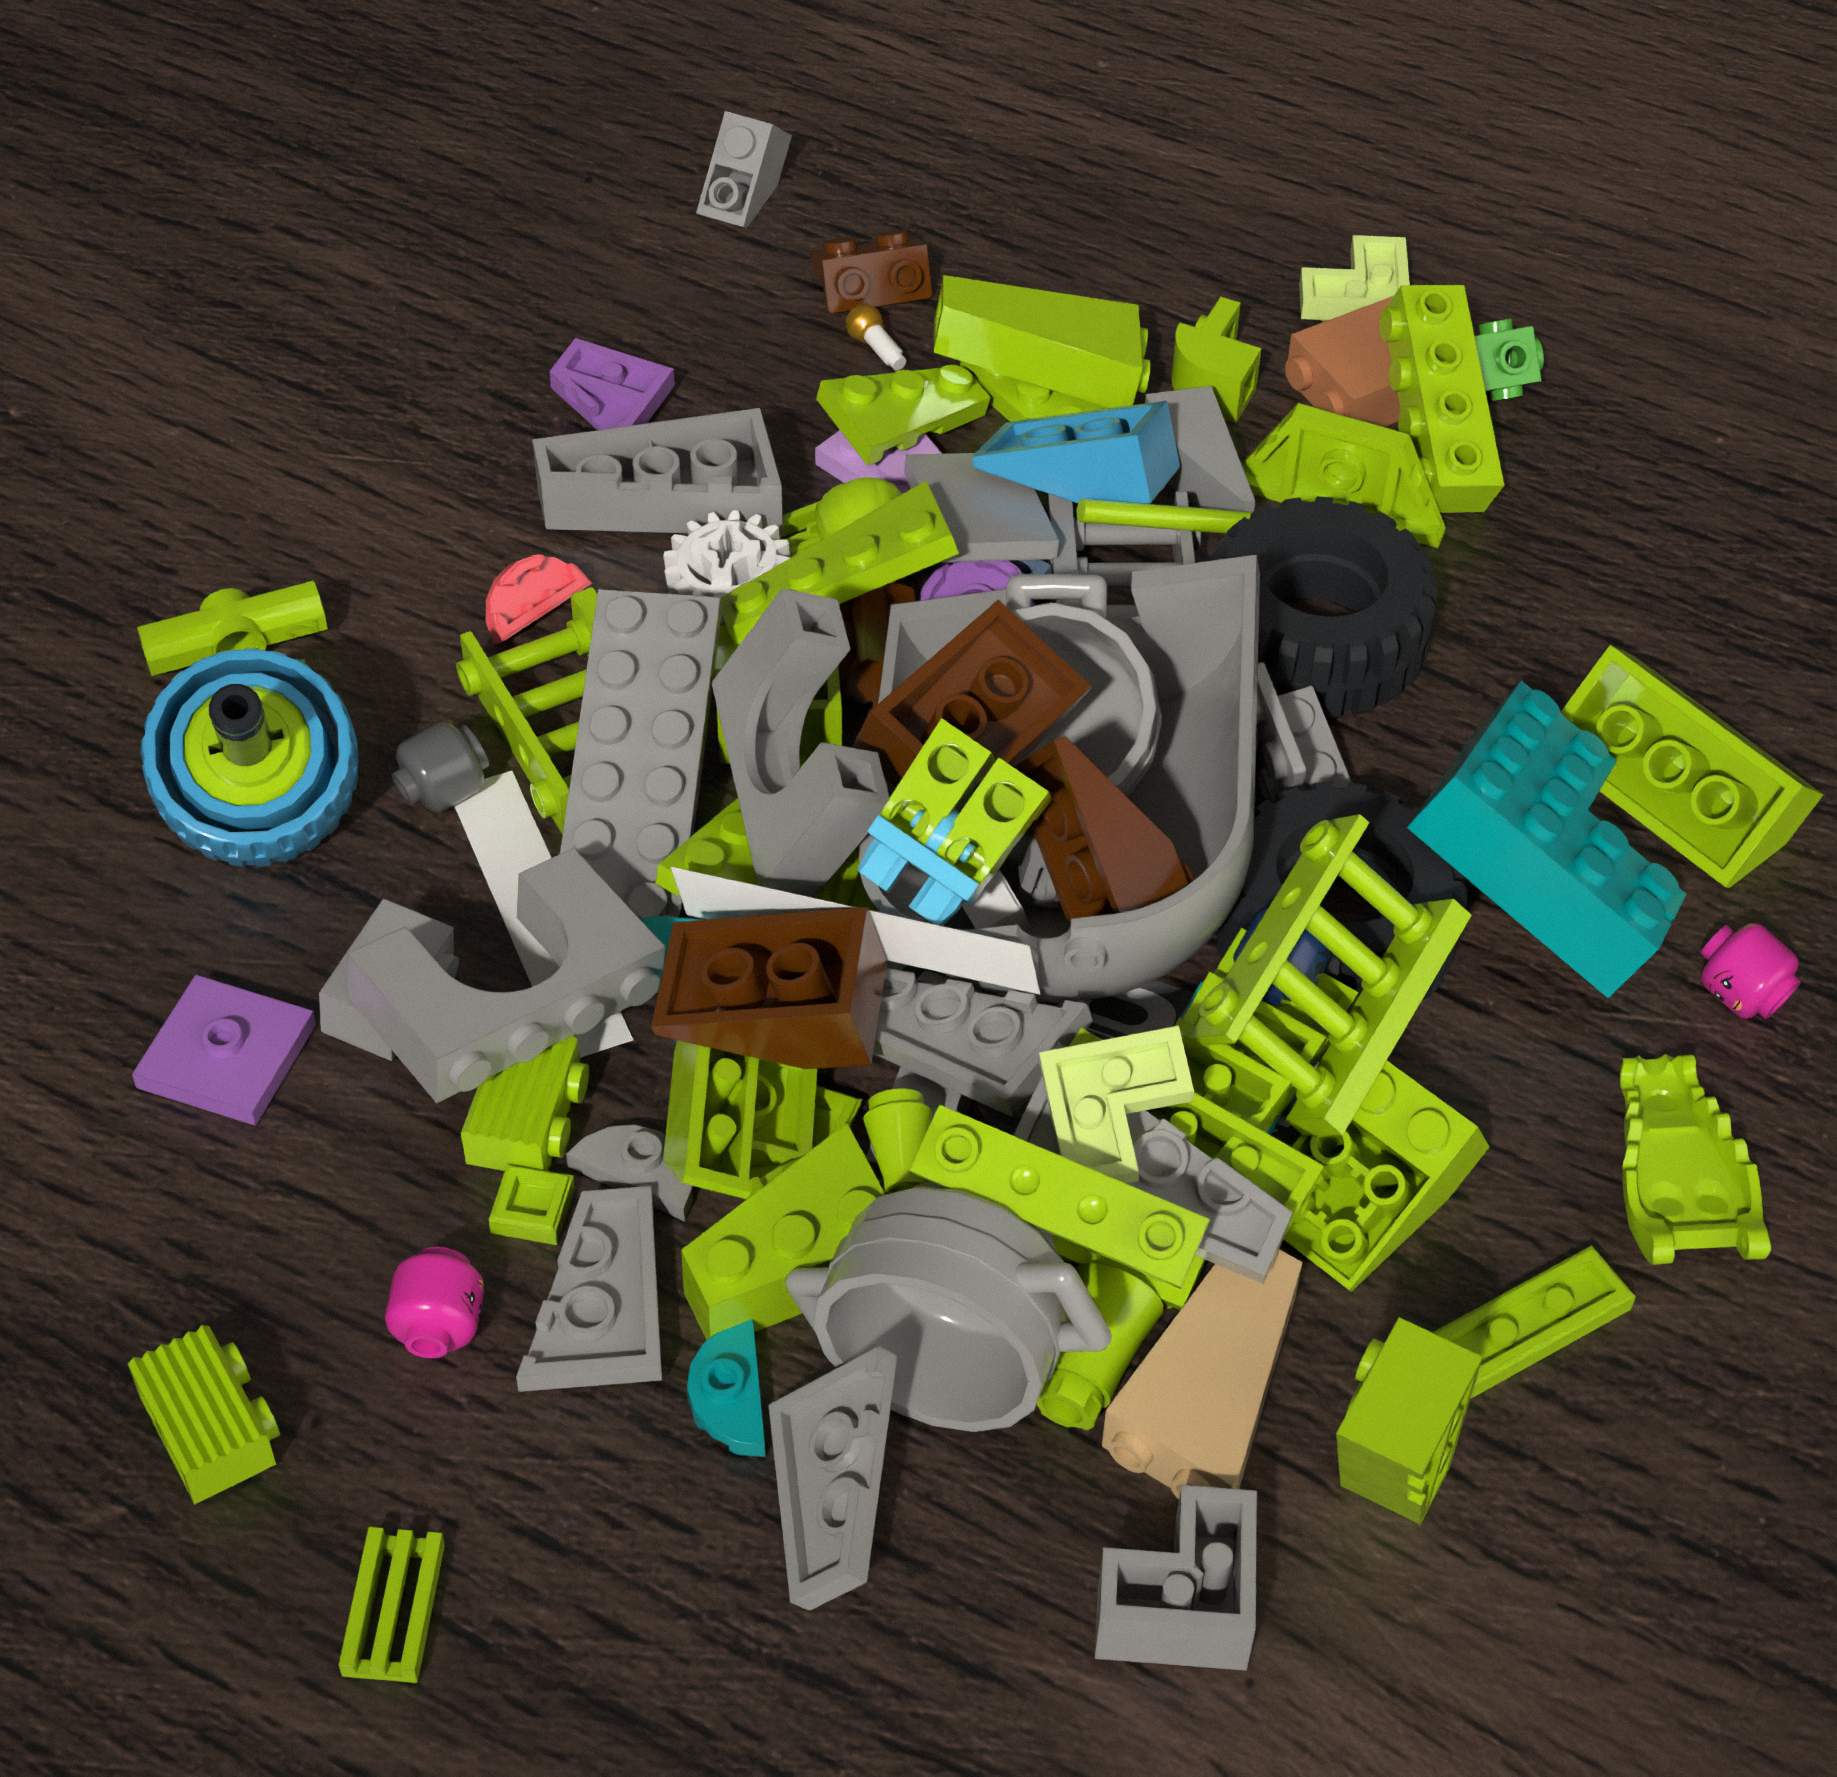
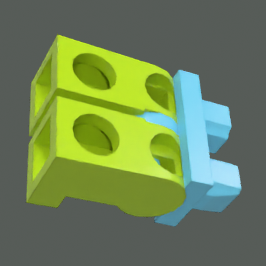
[857,718,1052,926]

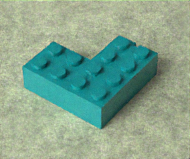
[1407,680,1686,998]

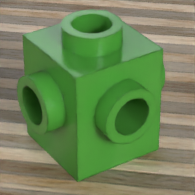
[1475,319,1544,402]

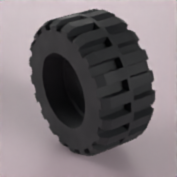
[1212,496,1438,719]
[1215,782,1468,1000]

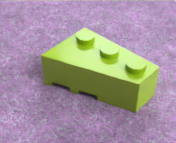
[681,1123,886,1340]

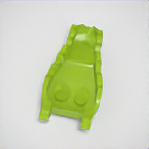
[1619,1054,1771,1265]

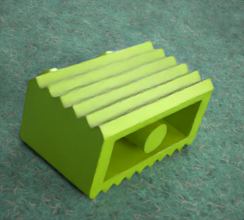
[461,1035,589,1171]
[128,1325,280,1505]

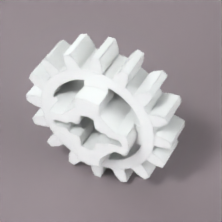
[664,510,790,623]

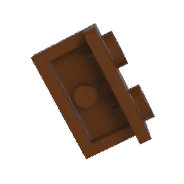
[810,230,932,313]

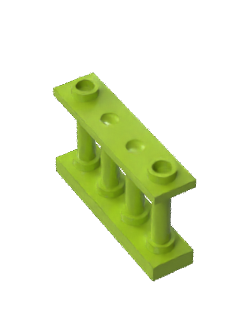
[456,587,597,835]
[1189,814,1472,1136]
[909,1104,1210,1310]

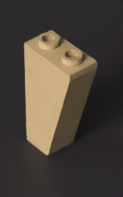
[1102,1249,1303,1499]

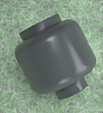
[392,721,489,813]

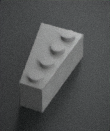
[532,408,783,536]

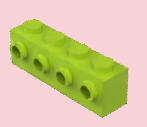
[1380,285,1504,513]

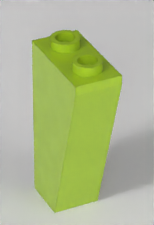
[934,275,1150,408]

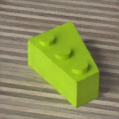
[1336,1317,1483,1525]

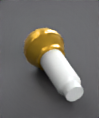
[846,304,907,371]

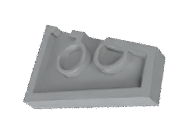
[516,1186,662,1392]
[768,1346,897,1611]

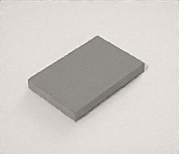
[904,453,1059,563]

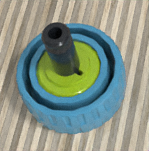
[141,648,359,867]

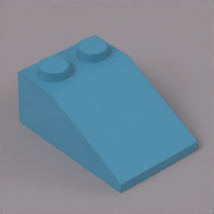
[972,401,1180,504]

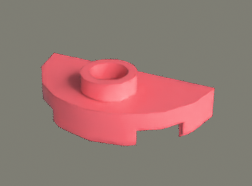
[486,554,592,644]

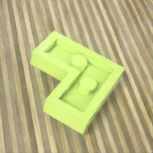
[1299,235,1410,321]
[1039,1026,1194,1183]

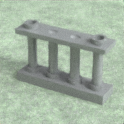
[1047,492,1201,620]

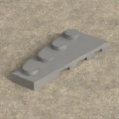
[873,968,1093,1117]

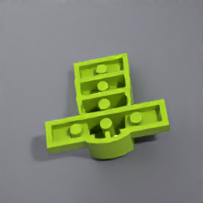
[1069,928,1359,1232]

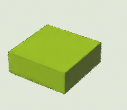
[489,1164,575,1245]

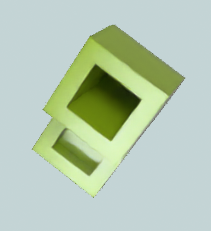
[1171,296,1262,423]

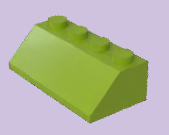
[1560,645,1824,888]

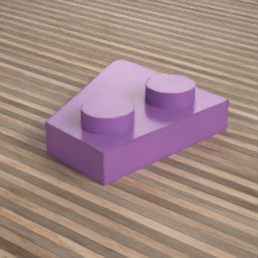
[549,338,675,430]

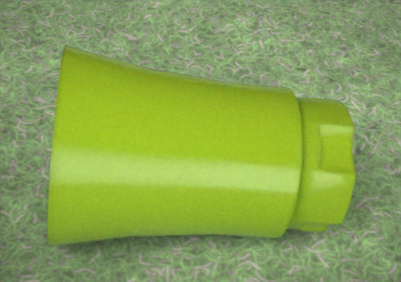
[1037,1263,1164,1430]

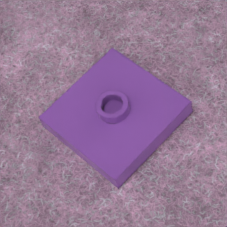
[132,975,316,1126]

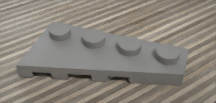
[1013,1042,1293,1284]

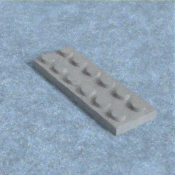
[560,589,722,921]

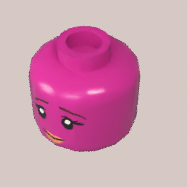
[1700,923,1801,1020]
[385,1247,484,1358]

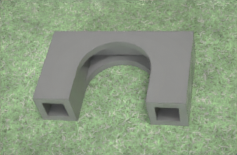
[712,588,890,896]
[347,848,665,1103]

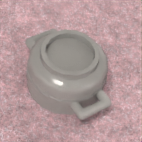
[1006,574,1162,861]
[785,1182,1112,1432]

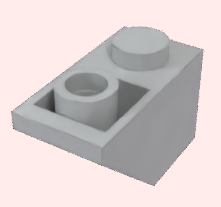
[696,111,792,229]

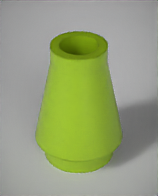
[863,1088,932,1194]

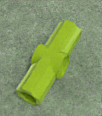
[137,581,328,676]

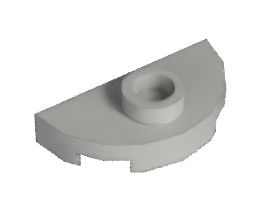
[566,1125,693,1222]

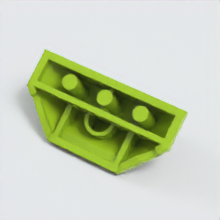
[663,1041,817,1200]

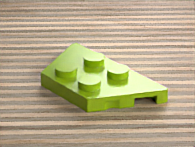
[1241,403,1446,548]

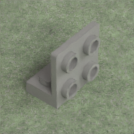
[1256,662,1352,804]

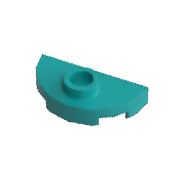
[687,1320,765,1457]

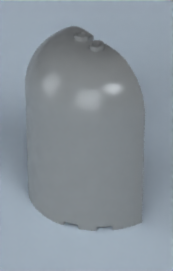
[859,554,1260,1003]

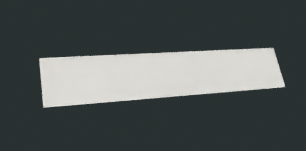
[454,771,633,1058]
[671,867,1040,995]

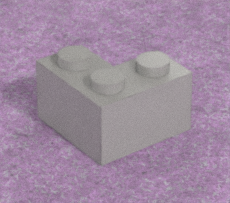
[1095,1485,1257,1671]

